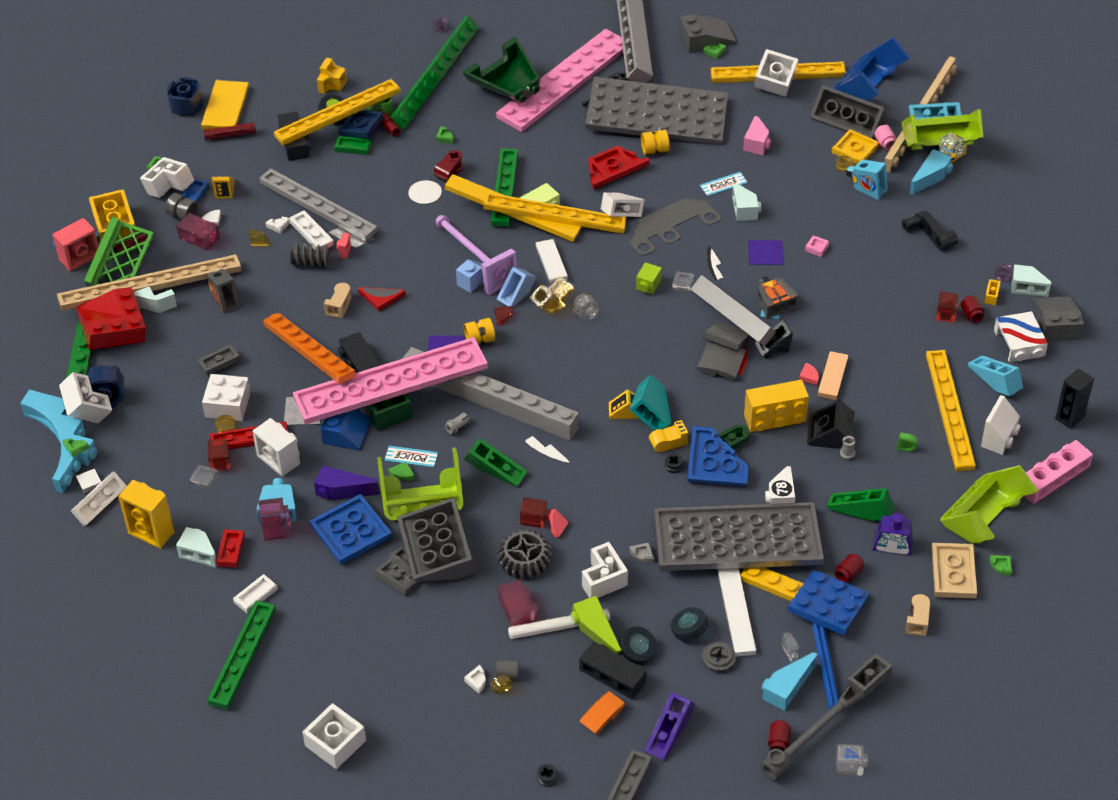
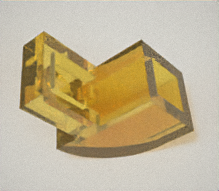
[530,275,575,313]

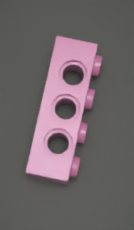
[1025,440,1093,504]

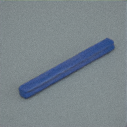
[812,623,839,710]

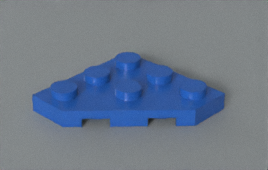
[688,426,749,487]

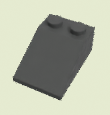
[679,14,736,53]
[1033,296,1084,341]

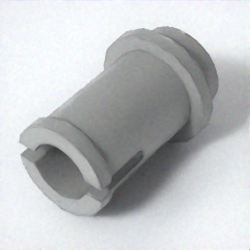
[445,412,470,434]
[840,436,855,460]

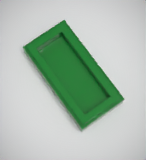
[334,136,372,155]

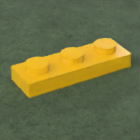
[740,567,803,601]

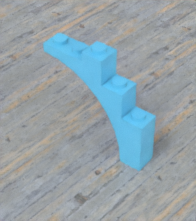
[20,389,97,493]

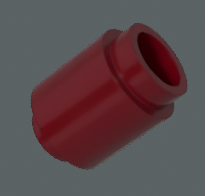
[960,296,984,323]
[834,554,864,583]
[768,720,792,751]

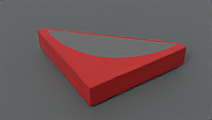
[358,287,406,311]

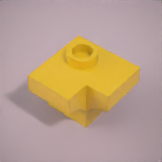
[317,58,347,94]

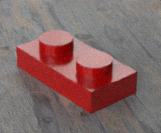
[216,529,245,568]

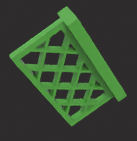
[84,217,154,287]

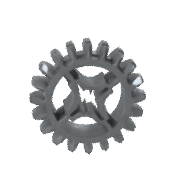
[497,528,552,579]

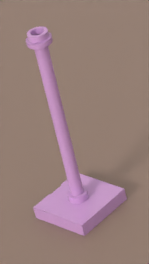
[436,215,517,295]

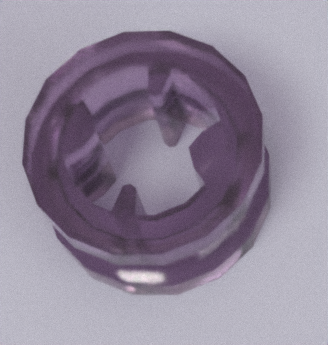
[433,17,448,33]
[995,264,1012,282]

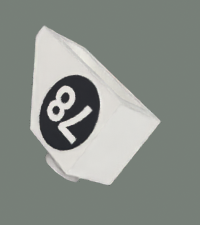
[765,466,795,504]

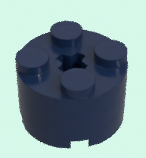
[167,77,203,116]
[87,365,125,408]

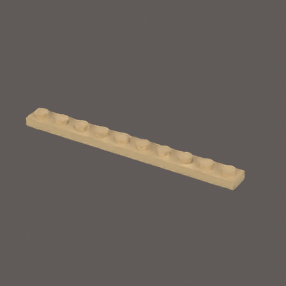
[884,56,957,173]
[57,254,241,311]

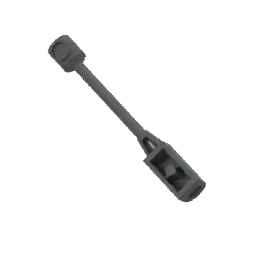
[760,653,892,780]

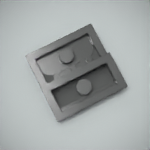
[697,340,746,381]
[374,545,421,595]

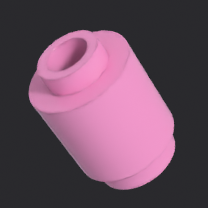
[874,125,897,150]

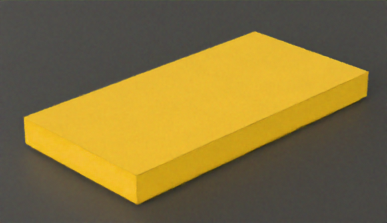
[201,80,249,130]

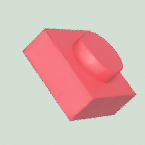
[337,233,351,259]

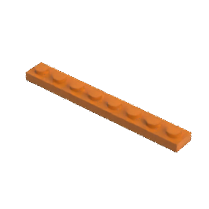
[263,313,356,384]

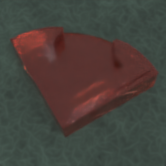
[494,306,513,325]

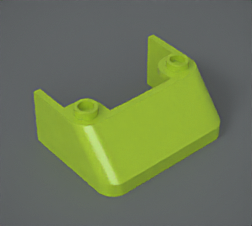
[902,109,983,150]
[377,447,463,520]
[940,465,1038,544]

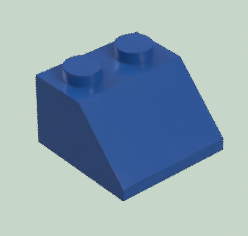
[321,409,371,451]

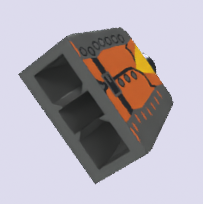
[207,269,240,313]
[757,277,799,319]

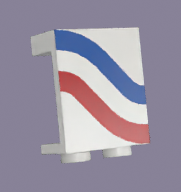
[994,311,1048,363]

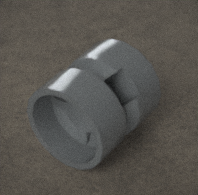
[165,193,199,223]

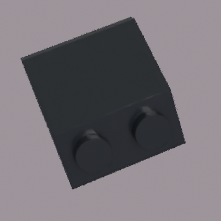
[807,399,855,449]

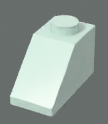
[732,183,761,221]
[1011,265,1051,297]
[176,527,217,568]

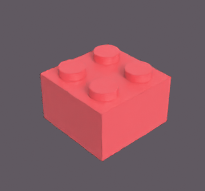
[52,218,99,271]

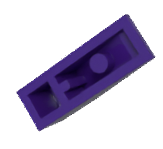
[314,466,380,500]
[644,692,696,760]

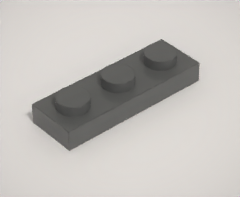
[607,749,652,800]

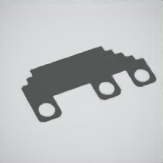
[629,197,721,255]

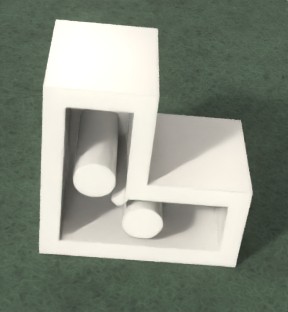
[140,157,194,198]
[59,372,112,423]
[582,542,628,598]

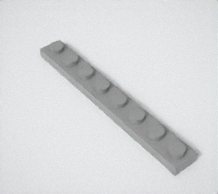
[259,169,378,241]

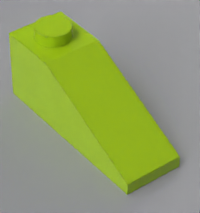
[570,596,621,654]

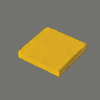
[832,129,879,164]

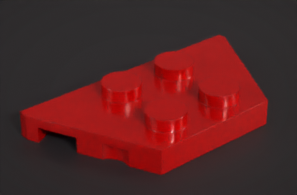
[588,146,650,190]

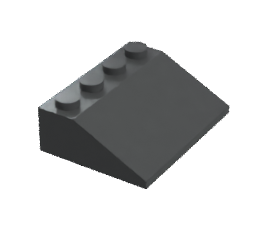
[397,497,478,582]

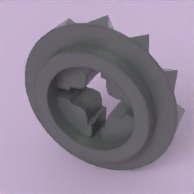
[702,642,736,672]

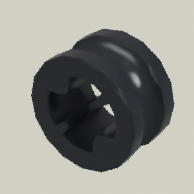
[665,453,683,473]
[537,764,557,787]

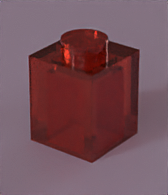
[936,291,958,322]
[208,439,230,471]
[520,497,551,528]

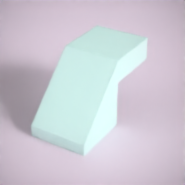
[134,287,177,313]

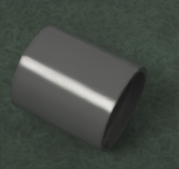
[496,660,519,680]

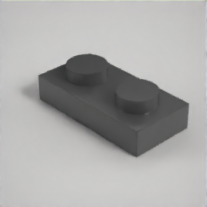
[198,344,240,376]

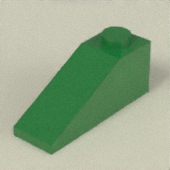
[464,437,527,487]
[827,488,895,521]

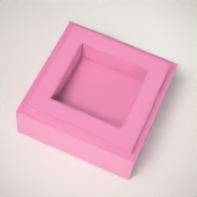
[805,235,830,257]

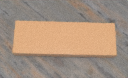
[818,351,848,400]

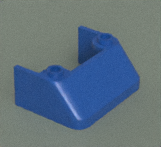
[833,37,911,102]

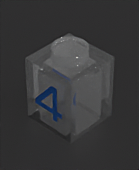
[835,744,868,776]

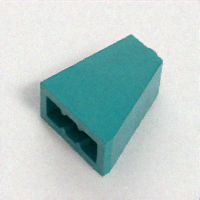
[629,375,671,431]

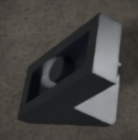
[755,320,793,359]

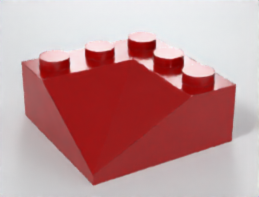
[76,287,146,350]

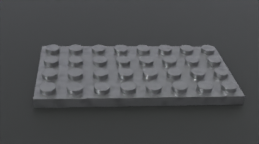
[585,77,728,145]
[654,502,824,571]

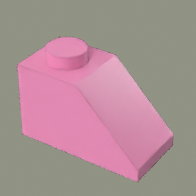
[743,116,771,155]

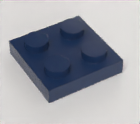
[338,110,384,139]

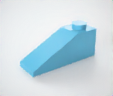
[909,102,961,119]
[910,149,953,195]
[968,356,1023,396]
[761,652,817,711]

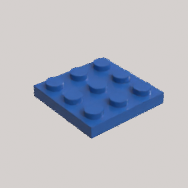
[309,494,392,565]
[787,569,870,636]

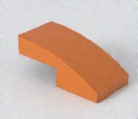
[580,691,626,735]

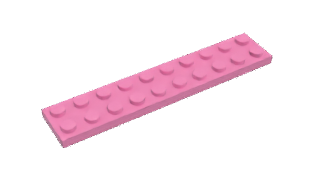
[496,29,623,132]
[293,337,488,425]

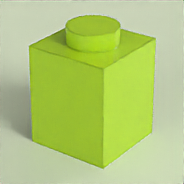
[636,262,662,295]

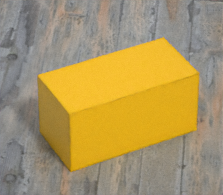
[984,279,1001,305]

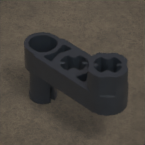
[901,210,958,251]

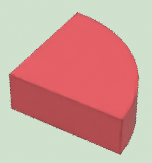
[799,363,819,385]
[549,509,569,538]

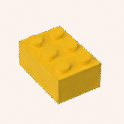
[89,189,136,240]
[744,380,809,432]
[118,480,175,549]

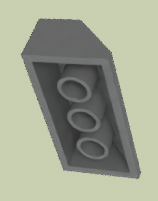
[810,85,889,139]

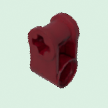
[434,150,464,181]

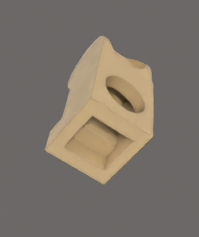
[324,283,351,318]
[905,594,930,636]

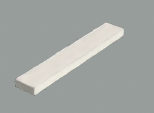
[717,568,756,657]

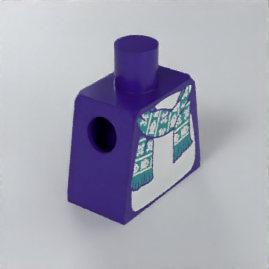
[873,513,913,556]

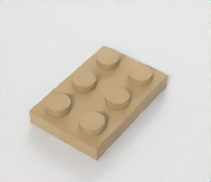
[931,543,977,598]

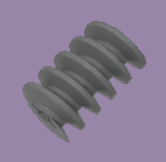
[290,243,330,268]

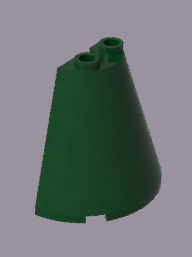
[463,37,540,103]

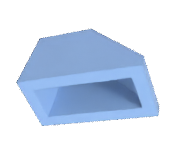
[456,260,484,293]
[497,267,537,308]

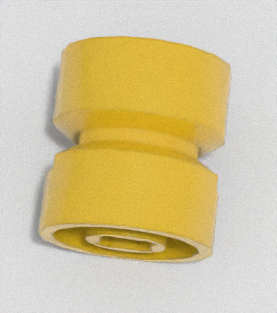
[641,129,669,155]
[464,318,495,345]

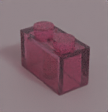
[176,213,220,251]
[258,497,291,541]
[498,579,538,627]

